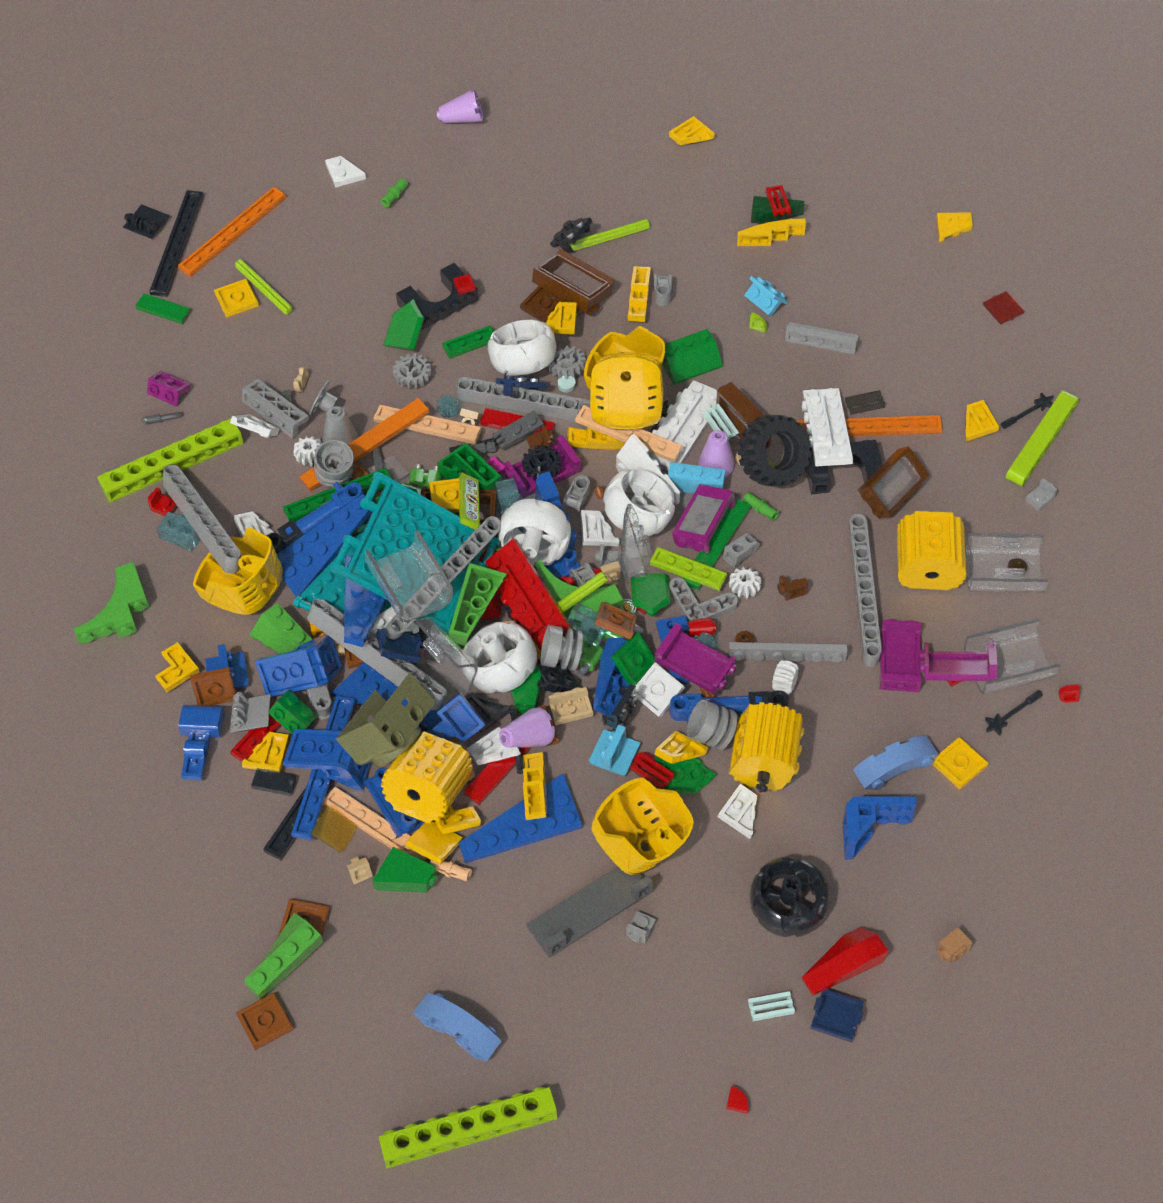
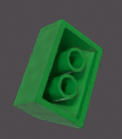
[662,328,723,385]

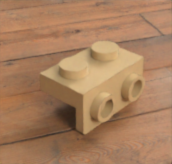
[549,687,593,726]

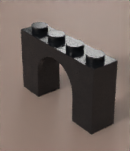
[396,262,478,330]
[805,439,886,495]

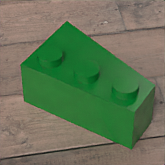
[437,443,502,493]

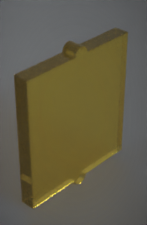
[311,806,358,853]

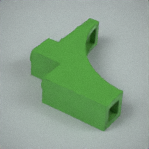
[534,560,624,626]
[73,562,149,645]

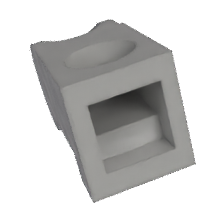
[723,533,760,569]

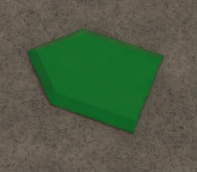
[383,299,424,351]
[630,573,671,617]
[656,757,716,794]

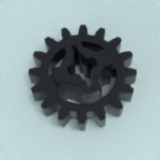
[522,445,562,481]

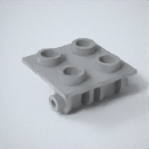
[230,692,271,733]

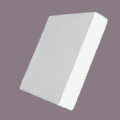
[636,662,685,718]

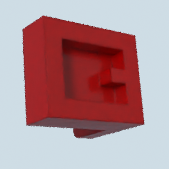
[148,487,178,519]

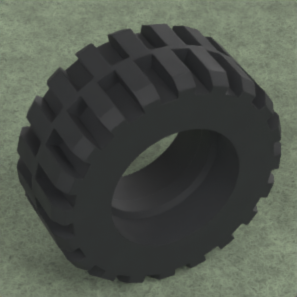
[738,415,812,486]

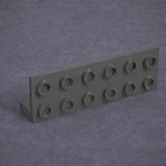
[526,866,653,958]

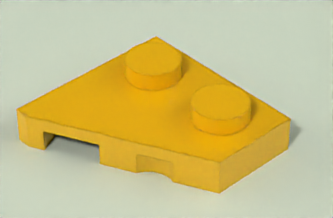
[669,116,715,145]
[936,212,973,242]
[546,302,577,334]
[965,400,999,442]
[654,730,708,764]
[242,732,290,772]

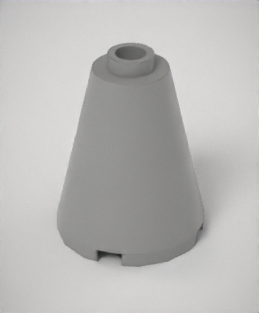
[322,406,358,445]

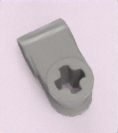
[654,274,672,307]
[562,475,590,512]
[569,562,596,587]
[307,683,332,720]

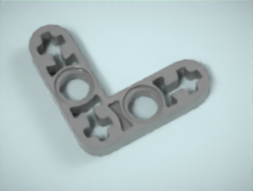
[669,577,738,623]

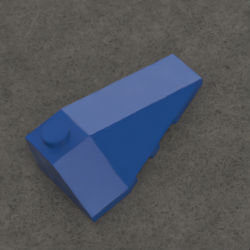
[593,638,629,717]

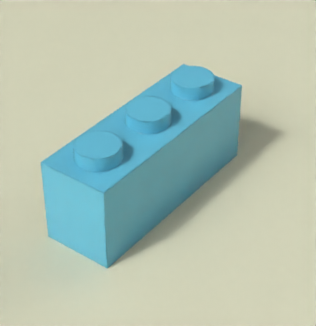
[668,462,725,493]

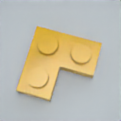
[155,642,200,693]
[434,806,481,835]

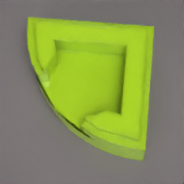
[749,312,768,333]

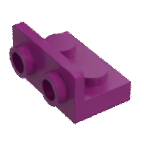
[147,371,190,406]

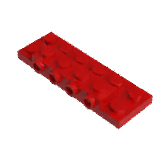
[485,538,574,651]

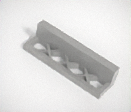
[785,322,859,355]
[242,379,309,439]

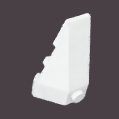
[616,434,680,504]

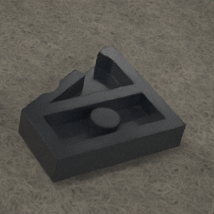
[465,692,511,733]

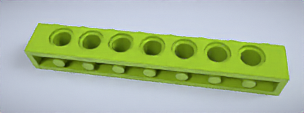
[97,418,244,503]
[378,1087,557,1168]

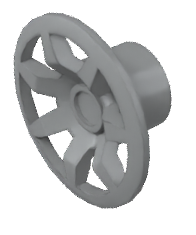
[310,380,338,416]

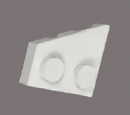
[325,156,366,188]
[467,727,520,765]

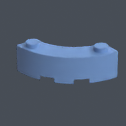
[852,736,939,790]
[413,993,501,1062]

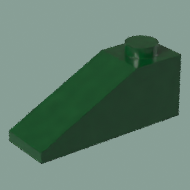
[751,196,805,224]

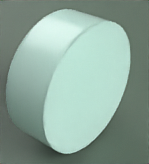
[558,375,576,393]

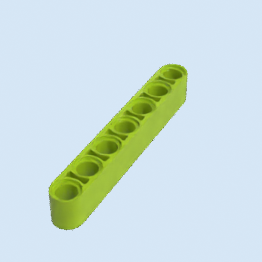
[1005,390,1079,487]

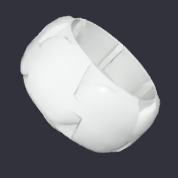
[488,320,557,376]
[603,468,675,537]
[498,499,571,566]
[462,622,538,693]

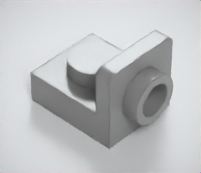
[1025,478,1057,512]
[595,544,623,571]
[626,911,656,943]

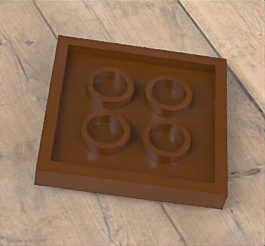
[520,273,589,323]

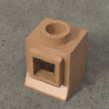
[937,928,972,963]

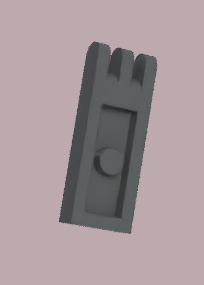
[492,411,544,450]

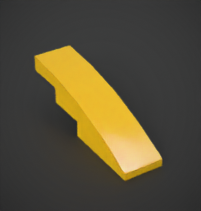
[737,218,806,246]
[628,266,651,322]
[567,427,625,450]
[523,752,547,820]

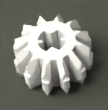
[293,436,322,466]
[729,566,761,599]
[772,660,799,694]

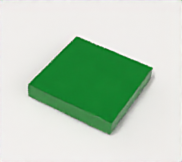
[611,632,658,686]

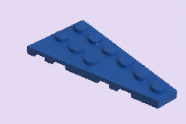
[277,494,372,597]
[344,556,387,647]
[332,662,442,729]
[459,774,582,864]

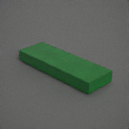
[135,293,190,324]
[442,325,494,359]

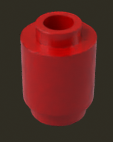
[688,618,716,638]

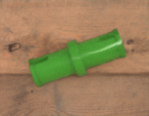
[381,178,408,207]
[743,492,779,521]

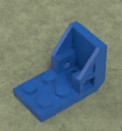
[254,634,344,697]
[283,729,372,791]
[842,797,916,860]

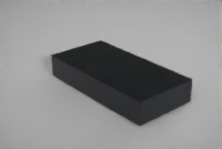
[251,768,296,796]

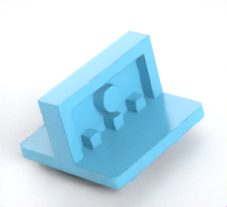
[744,276,788,316]
[589,725,640,776]

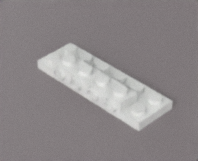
[647,380,717,471]
[802,388,853,466]

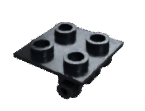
[123,204,170,239]
[536,659,578,693]

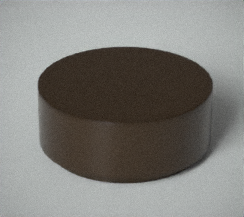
[1007,558,1027,578]

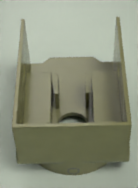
[336,673,436,767]

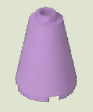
[436,89,483,123]
[698,430,735,477]
[499,707,555,748]

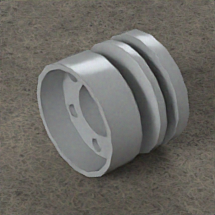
[314,440,354,488]
[541,625,583,671]
[686,700,737,750]

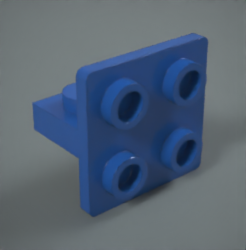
[205,644,249,689]

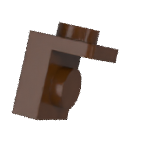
[526,426,554,450]
[777,575,808,601]

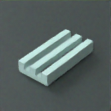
[703,404,739,440]
[748,991,795,1022]

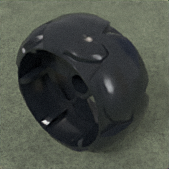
[750,857,831,937]

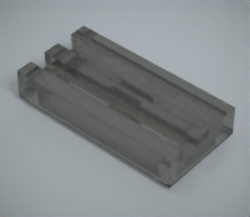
[845,390,885,415]

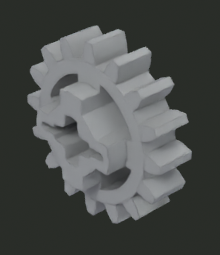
[548,346,586,379]
[392,353,431,389]

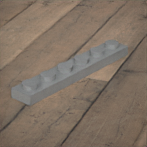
[729,642,847,663]

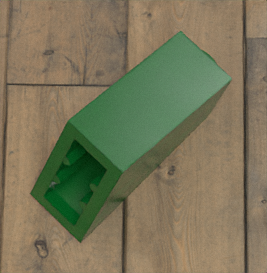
[510,665,543,715]
[372,847,438,893]

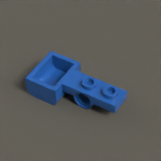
[535,471,577,548]
[425,692,486,743]
[178,705,225,781]

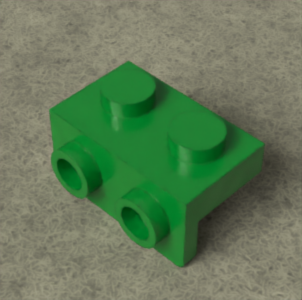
[268,690,318,734]

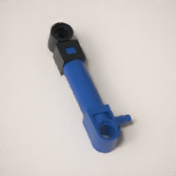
[267,482,366,554]
[669,690,789,723]

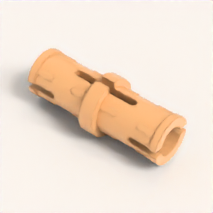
[430,860,472,882]

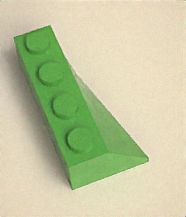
[447,563,507,646]
[249,603,312,654]
[244,913,323,1000]

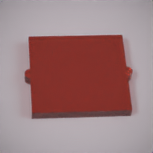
[982,291,1025,325]

